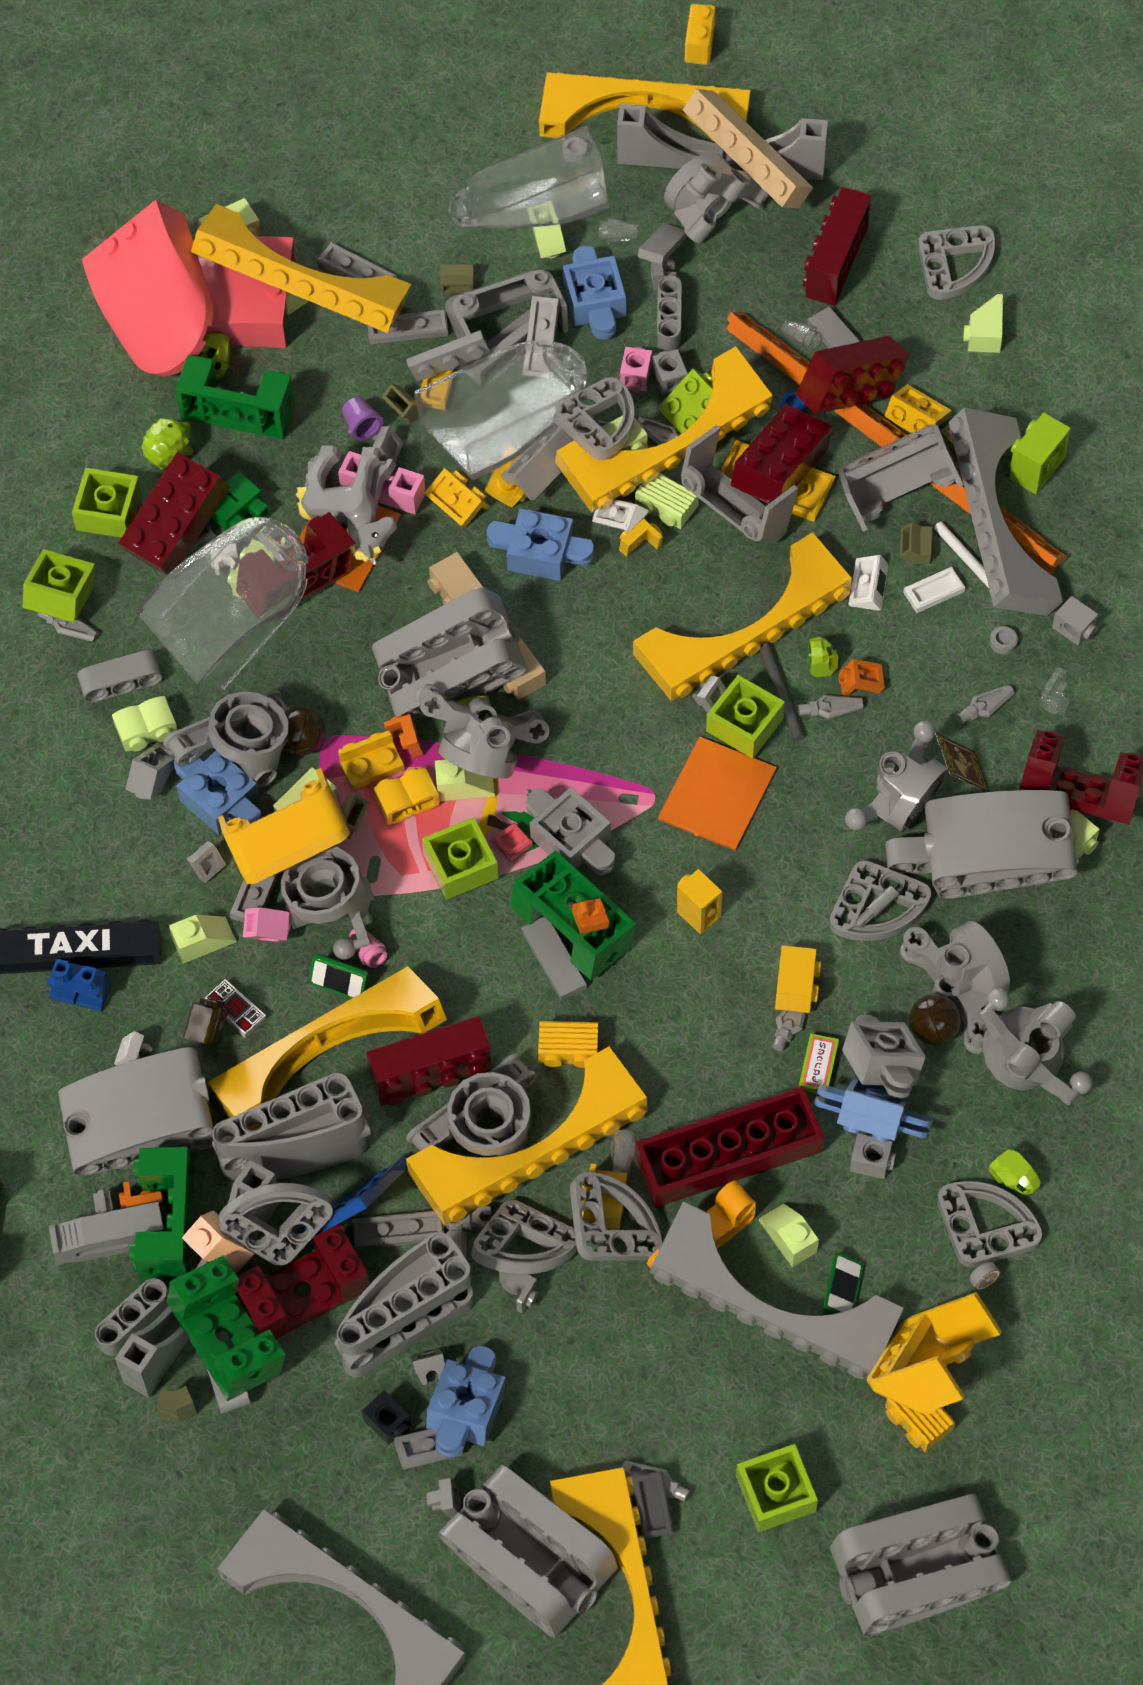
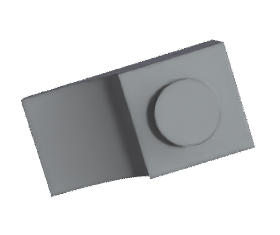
[125,743,175,800]

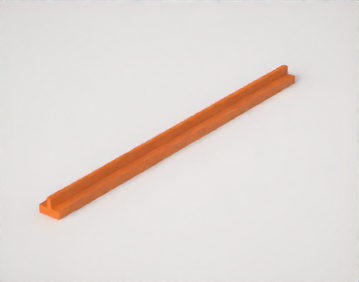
[726,312,1068,574]

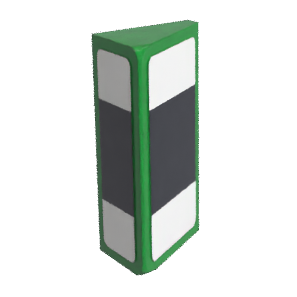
[309,954,370,999]
[822,1253,864,1315]

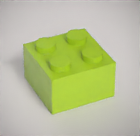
[1008,412,1071,494]
[72,468,142,538]
[22,549,95,623]
[706,675,785,759]
[422,817,499,900]
[736,1444,818,1532]

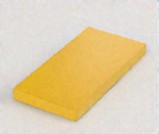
[720,440,836,522]

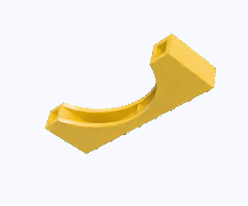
[539,72,750,143]
[191,204,411,333]
[555,346,773,513]
[633,532,852,702]
[207,966,447,1131]
[406,1047,648,1226]
[550,1467,671,1685]

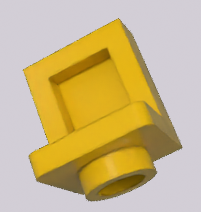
[619,518,663,557]

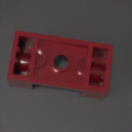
[235,512,356,623]
[1020,730,1143,825]
[236,1224,370,1339]

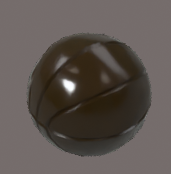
[283,706,325,756]
[909,994,961,1045]

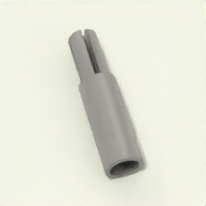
[854,886,898,928]

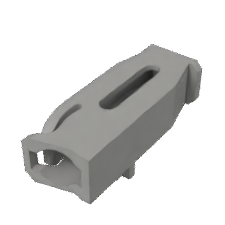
[49,1190,168,1265]

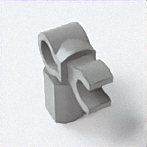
[446,1206,492,1261]

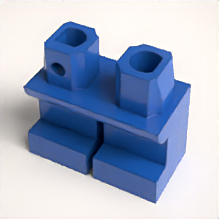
[47,959,111,1012]

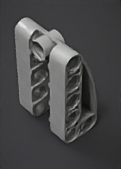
[372,588,527,720]
[924,790,1078,899]
[58,1047,214,1176]
[212,1073,371,1180]
[334,1232,473,1377]
[438,1465,618,1638]
[830,1494,1012,1637]

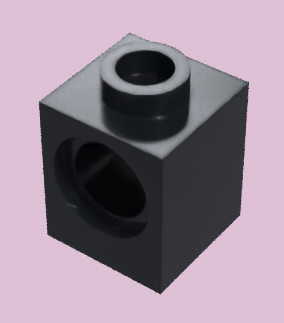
[362,1390,411,1445]

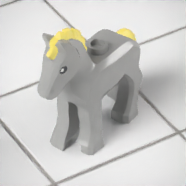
[296,445,397,566]

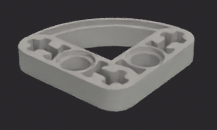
[918,225,995,300]
[555,377,634,460]
[829,861,931,941]
[570,1172,662,1261]
[937,1181,1042,1268]
[219,1183,333,1265]
[471,1200,577,1274]

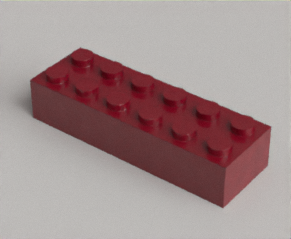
[635,1086,824,1208]

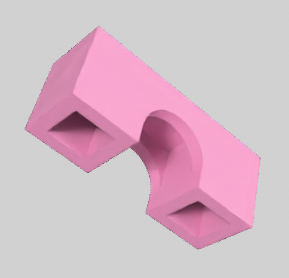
[338,451,425,514]

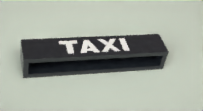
[0,919,161,974]

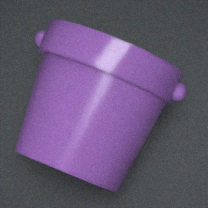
[342,397,384,441]

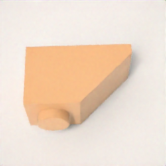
[182,1210,255,1274]

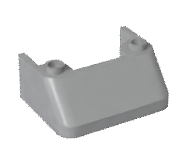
[445,270,568,364]
[839,424,963,532]
[681,425,798,543]

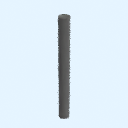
[760,643,804,742]

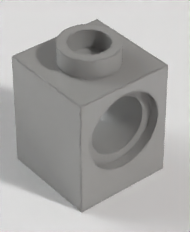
[652,349,687,396]
[1052,596,1098,646]
[850,1133,896,1179]

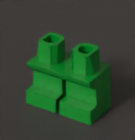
[209,471,270,537]

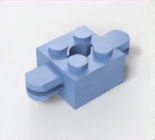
[563,246,626,340]
[487,508,594,581]
[174,750,262,835]
[814,1077,933,1142]
[426,1346,506,1457]

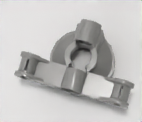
[664,152,769,244]
[415,684,550,778]
[163,690,291,788]
[900,921,1010,1054]
[406,1053,537,1157]

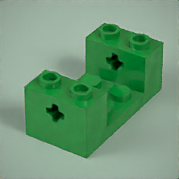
[175,355,295,439]
[510,850,636,981]
[129,1147,194,1282]
[166,1255,285,1401]

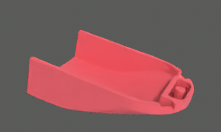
[82,200,213,377]
[198,236,296,348]

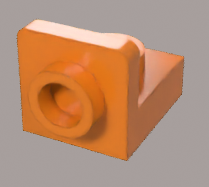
[838,659,885,696]
[384,714,423,758]
[119,1181,165,1212]

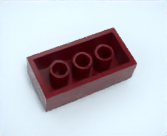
[803,186,872,306]
[796,336,910,414]
[730,404,833,504]
[118,452,230,578]
[366,1016,492,1106]

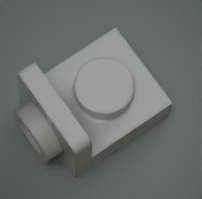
[499,1271,539,1314]

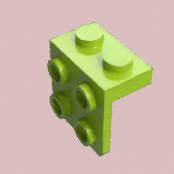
[659,369,713,434]

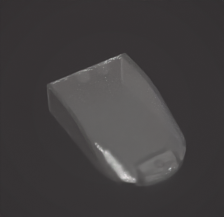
[447,126,610,229]
[414,341,588,481]
[135,517,308,692]

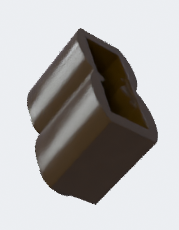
[183,997,229,1044]

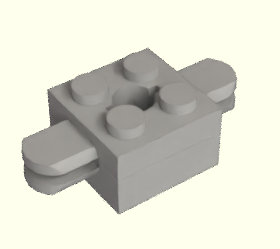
[526,787,615,875]
[842,1015,925,1098]

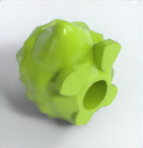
[141,418,193,470]

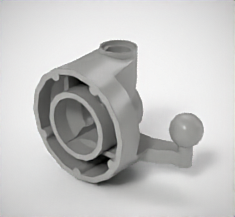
[845,721,948,832]
[281,845,375,960]
[979,988,1093,1105]

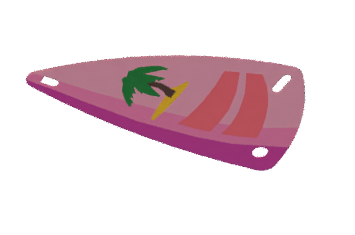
[319,735,655,896]

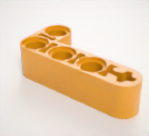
[646,1180,756,1287]

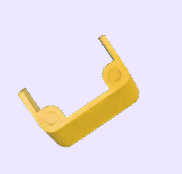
[218,768,350,884]
[867,1292,1002,1415]

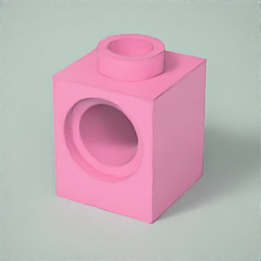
[620,347,652,391]
[243,907,291,942]

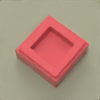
[492,822,533,862]

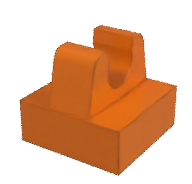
[572,898,609,934]

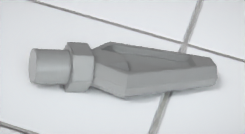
[637,417,679,445]
[38,612,99,642]
[956,685,1015,724]
[798,695,863,720]
[772,1010,806,1051]
[622,1461,690,1502]

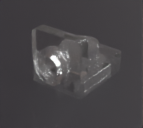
[1039,666,1070,716]

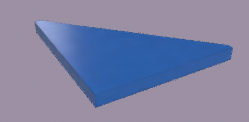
[281,1153,410,1252]

